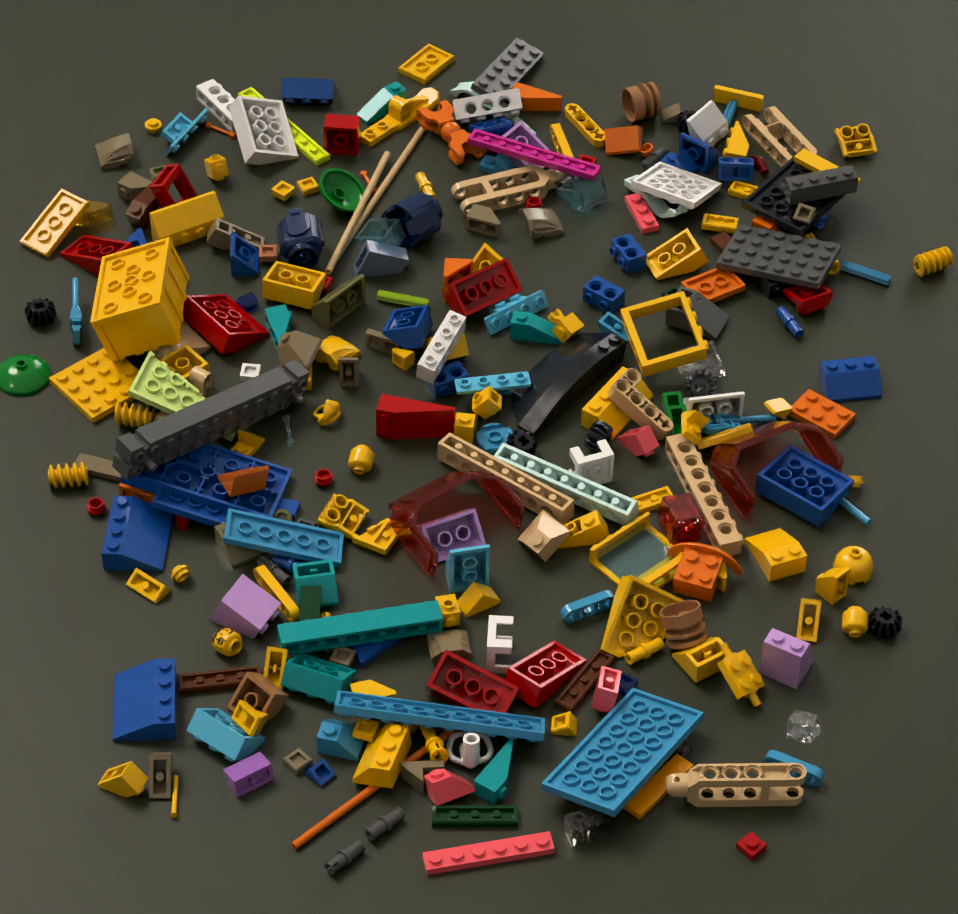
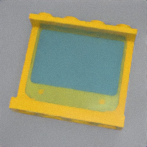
[589,512,683,588]

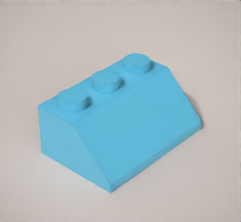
[186,708,266,762]

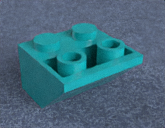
[292,559,339,610]

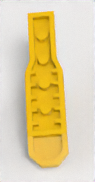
[361,87,439,147]

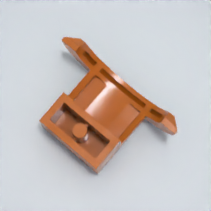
[667,542,743,602]

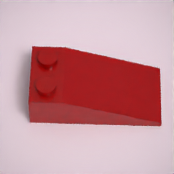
[59,235,133,276]
[441,258,523,317]
[376,394,456,440]
[505,640,587,708]
[425,649,519,713]

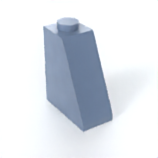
[353,240,409,277]

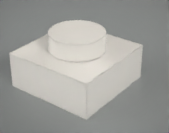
[240,363,261,382]

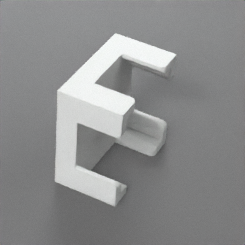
[569,439,614,485]
[486,615,514,674]

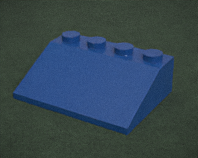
[755,445,854,527]
[101,495,174,573]
[113,658,177,742]

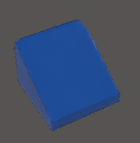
[304,758,336,787]

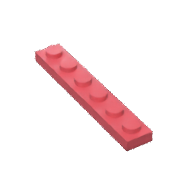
[422,831,555,875]

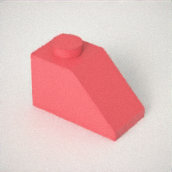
[616,425,660,457]
[592,666,622,713]
[424,768,475,806]

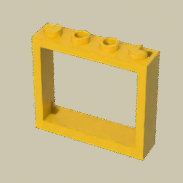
[620,291,709,377]

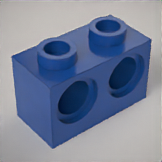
[718,157,754,181]
[609,233,647,274]
[583,275,625,314]
[425,361,469,399]

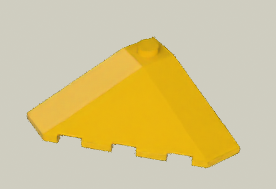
[600,575,685,658]

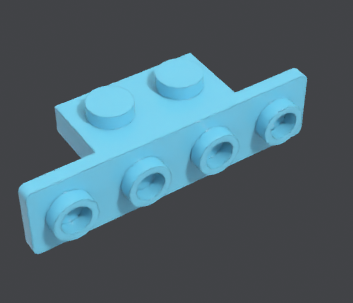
[160,108,208,156]
[484,290,548,335]
[454,371,531,396]

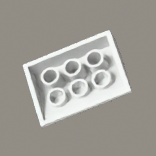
[229,96,299,165]

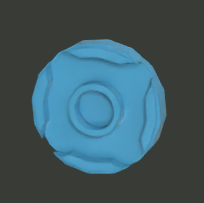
[476,423,513,454]

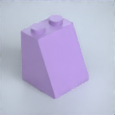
[209,574,281,639]
[759,628,814,689]

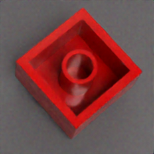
[323,114,361,156]

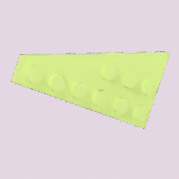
[127,351,237,442]

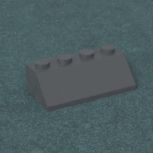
[779,165,858,205]

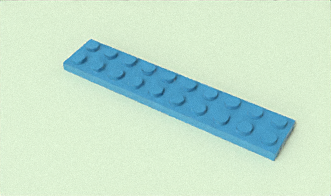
[333,690,545,742]

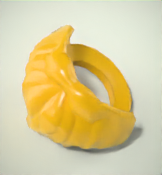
[313,399,341,426]

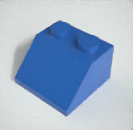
[679,132,719,174]

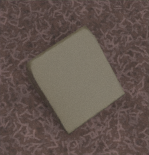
[662,103,680,123]
[793,203,817,225]

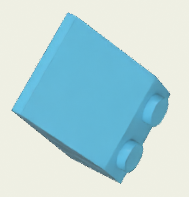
[445,544,490,593]

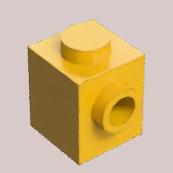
[203,154,229,181]
[472,386,502,420]
[435,594,460,627]

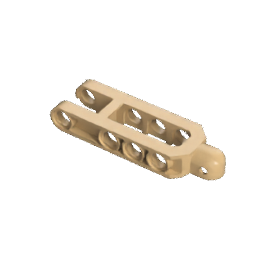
[742,106,817,167]
[451,164,563,216]
[665,763,807,807]

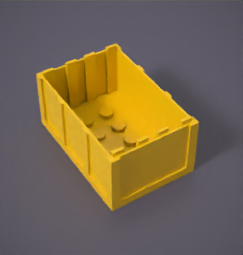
[90,237,189,362]

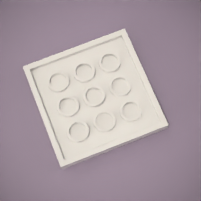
[630,162,722,209]

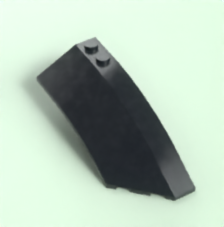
[511,332,627,436]

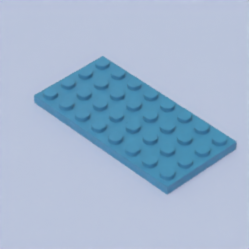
[541,688,704,817]

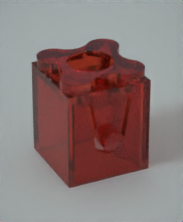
[657,492,705,545]

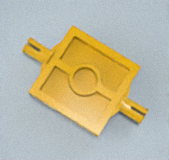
[716,642,765,708]

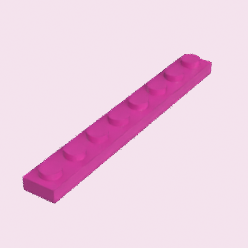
[468,129,601,181]

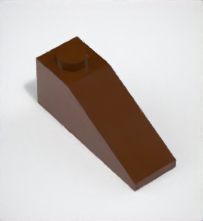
[125,182,170,230]

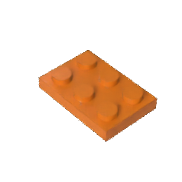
[681,268,746,303]
[788,389,856,440]

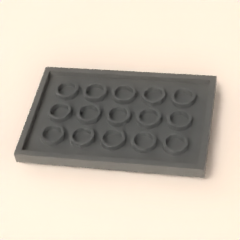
[716,224,841,290]

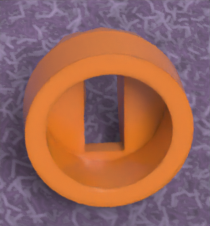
[640,143,654,158]

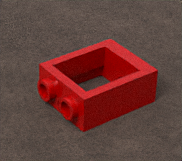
[150,164,198,208]

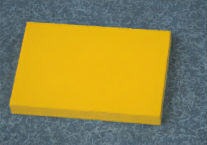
[398,44,454,85]

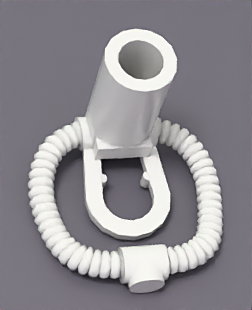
[446,730,494,769]

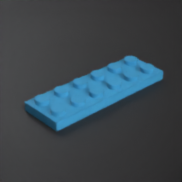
[223,508,344,568]

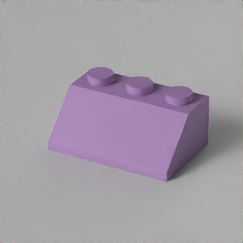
[415,508,486,564]

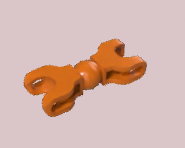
[416,100,487,165]

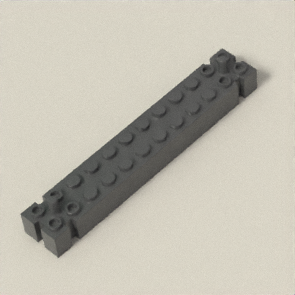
[112,360,310,480]

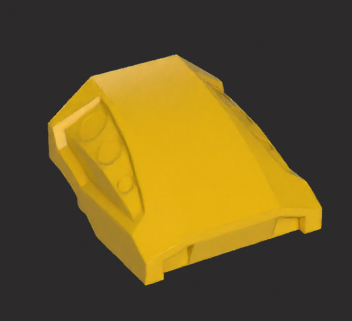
[834,123,877,158]
[314,335,361,371]
[315,493,370,539]

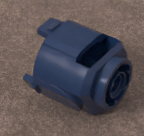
[381,192,443,248]
[276,207,325,269]

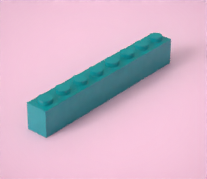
[277,600,443,655]

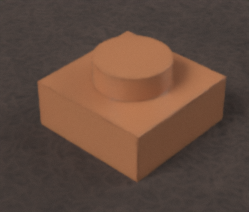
[259,244,277,262]

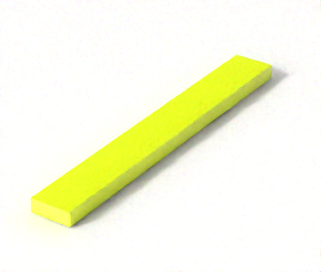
[238,87,330,166]

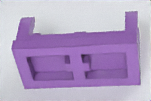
[223,752,274,798]

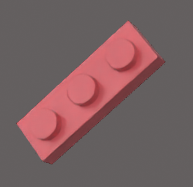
[624,194,659,234]

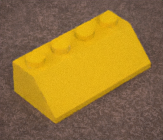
[149,191,224,247]
[581,366,653,441]

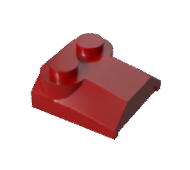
[782,285,833,315]

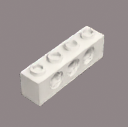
[196,79,236,133]
[452,88,523,124]
[416,310,466,384]

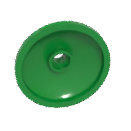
[318,168,365,213]
[0,354,51,396]

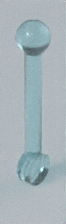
[283,415,295,446]

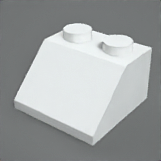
[686,100,729,147]

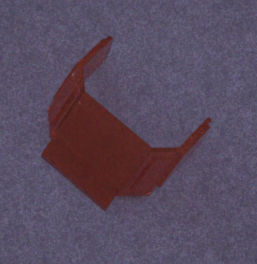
[709,421,844,519]
[388,471,525,576]

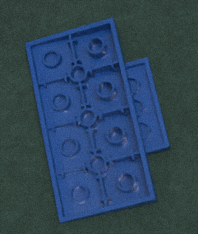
[120,423,293,527]

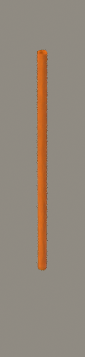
[291,729,459,850]

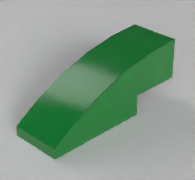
[661,391,686,436]

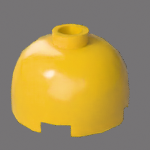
[833,546,873,585]

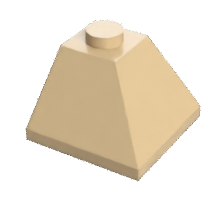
[518,510,571,562]

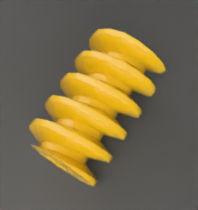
[913,246,953,277]
[115,401,157,428]
[48,462,89,489]

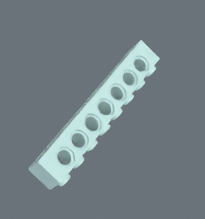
[494,443,639,526]

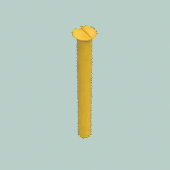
[170,775,179,818]

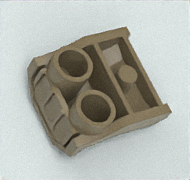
[95,133,134,170]
[519,208,564,239]
[426,629,472,665]

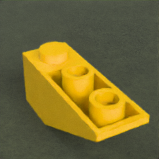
[722,121,749,158]
[558,510,609,548]

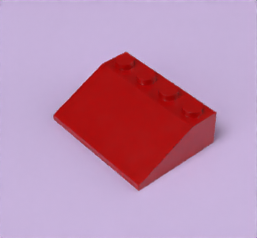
[183,294,270,354]

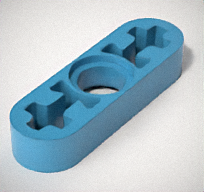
[560,590,614,623]
[763,750,824,787]

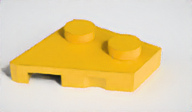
[352,518,404,556]

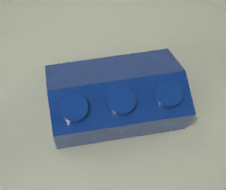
[281,78,335,104]
[382,305,433,350]
[818,356,882,402]

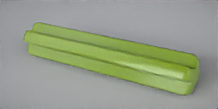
[377,290,429,307]

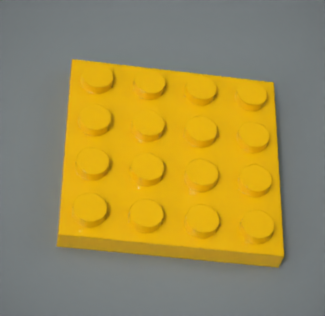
[49,348,139,423]

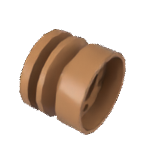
[621,81,662,122]
[659,600,709,649]

